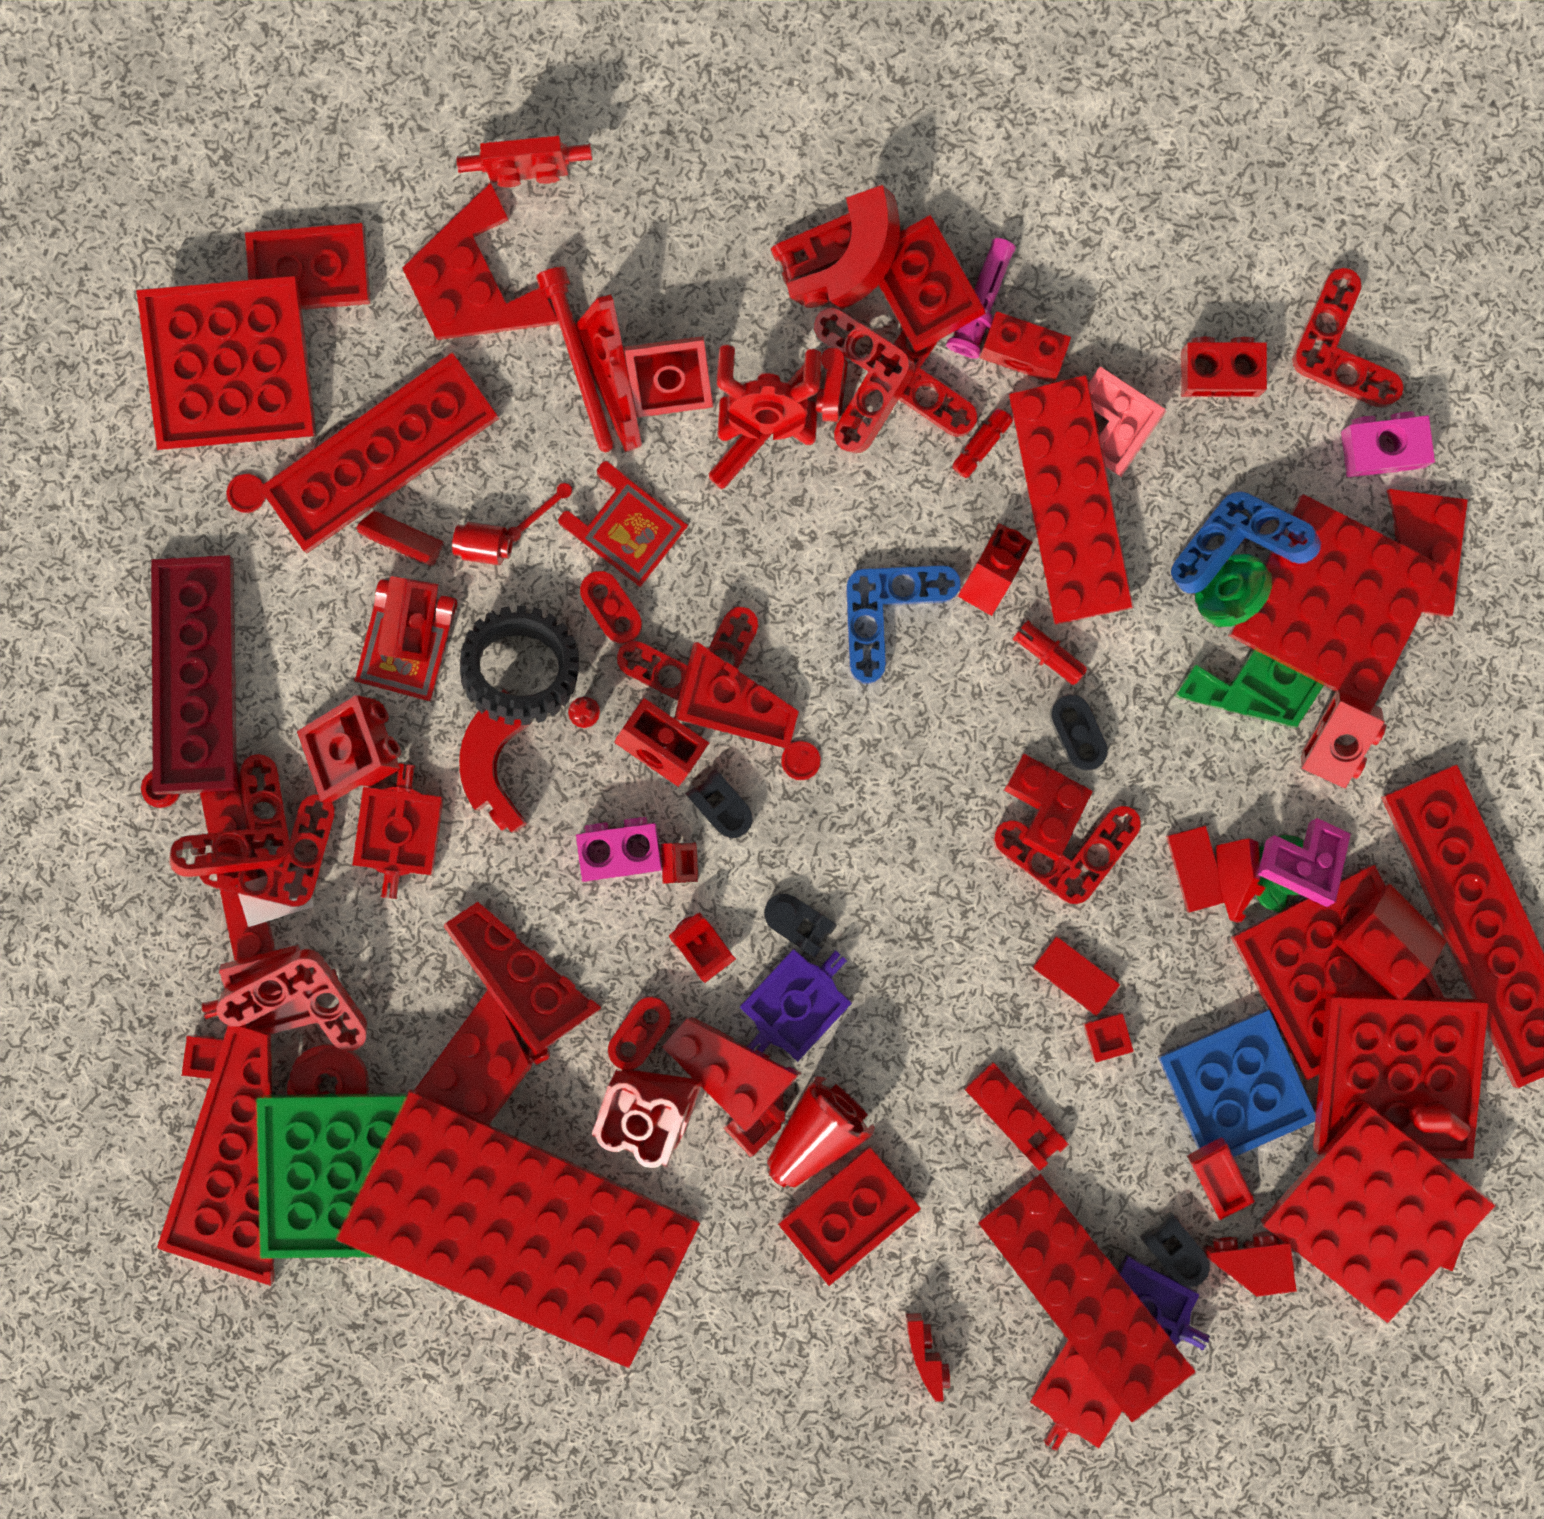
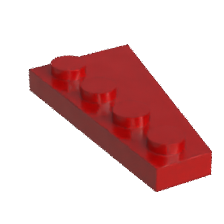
[443,902,601,1056]

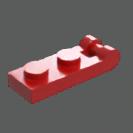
[770,213,852,286]
[964,1062,1069,1171]

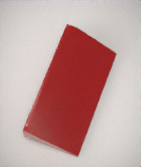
[356,510,444,567]
[378,576,439,662]

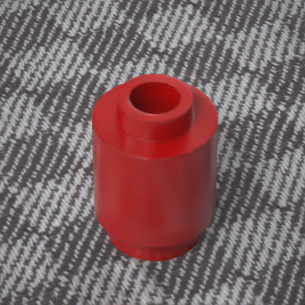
[452,521,513,566]

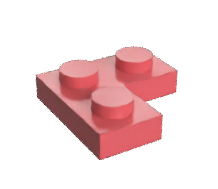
[1089,367,1166,477]

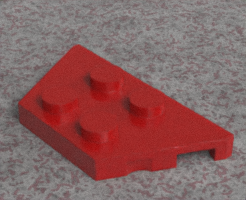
[414,990,532,1125]

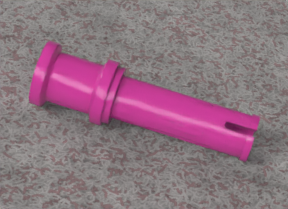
[946,238,1016,359]

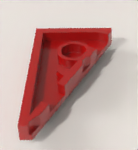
[576,294,642,453]

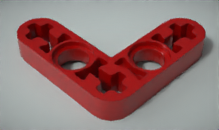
[1292,268,1404,408]
[814,308,915,453]
[881,331,977,437]
[617,607,758,701]
[169,754,290,877]
[199,794,335,907]
[993,806,1141,904]
[217,949,368,1051]

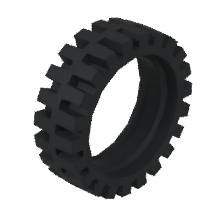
[460,605,579,726]

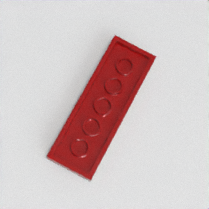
[259,352,499,554]
[1009,375,1134,625]
[978,1174,1196,1423]

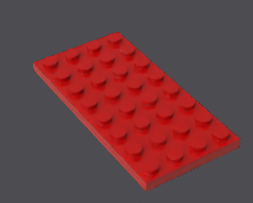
[336,1089,700,1368]

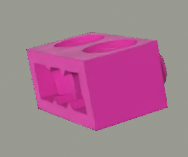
[575,817,662,882]

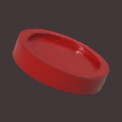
[226,474,266,513]
[781,741,821,780]

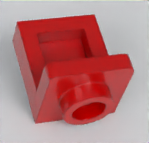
[669,912,736,983]

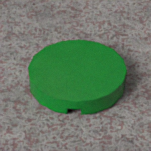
[1195,554,1272,627]

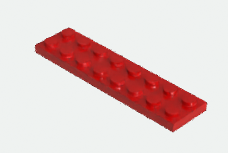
[1381,764,1544,1088]

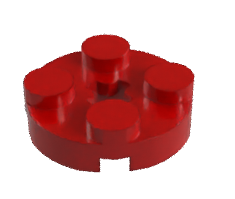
[287,1044,369,1094]

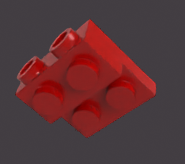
[297,695,401,803]

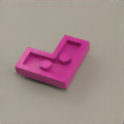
[1258,818,1351,907]

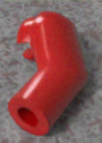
[1409,1104,1470,1141]

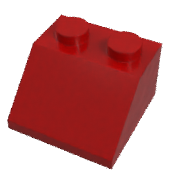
[1332,884,1447,1000]

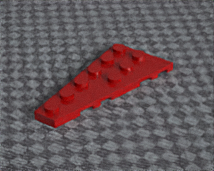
[157,1024,274,1286]

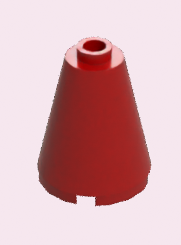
[767,1076,875,1188]

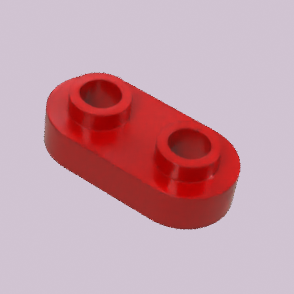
[580,571,642,644]
[608,996,671,1070]

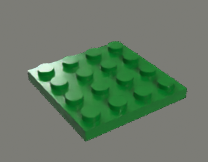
[257,1093,422,1259]

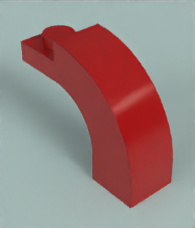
[787,185,900,309]
[459,689,532,833]

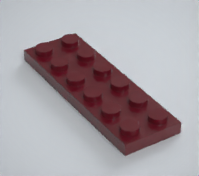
[151,555,237,795]

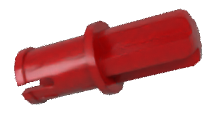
[1012,620,1087,685]
[568,696,600,728]

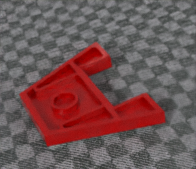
[402,182,559,340]

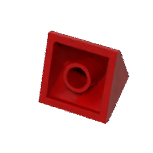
[624,336,713,418]

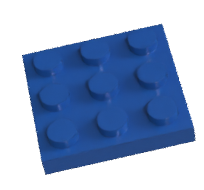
[1157,1009,1316,1157]

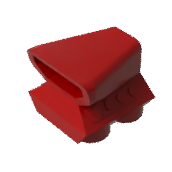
[592,1069,702,1168]

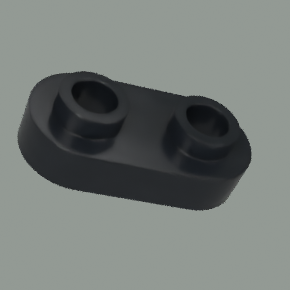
[1050,695,1108,771]

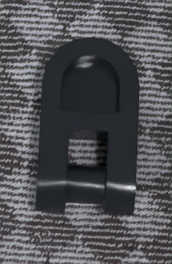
[685,767,753,838]
[764,894,837,958]
[1139,1212,1210,1287]

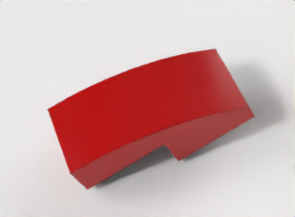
[905,1313,950,1402]

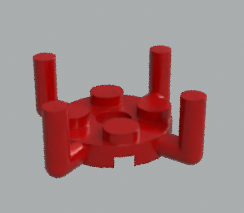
[717,345,821,445]

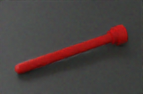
[536,266,613,453]

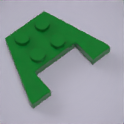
[1174,649,1324,728]

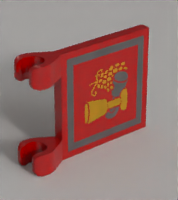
[558,461,688,587]
[355,579,458,702]

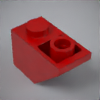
[957,523,1033,616]
[1203,1232,1297,1297]

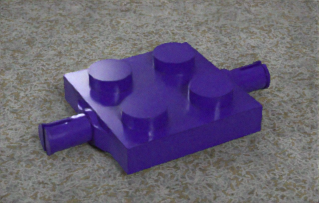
[739,948,852,1062]
[1118,1255,1210,1351]

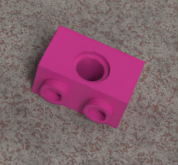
[1341,411,1435,478]

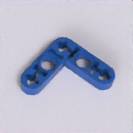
[1171,491,1321,594]
[846,566,961,684]

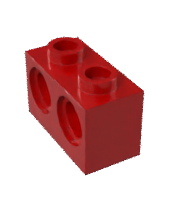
[1181,336,1267,397]

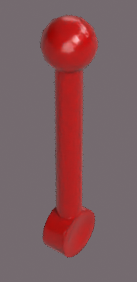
[506,483,572,542]

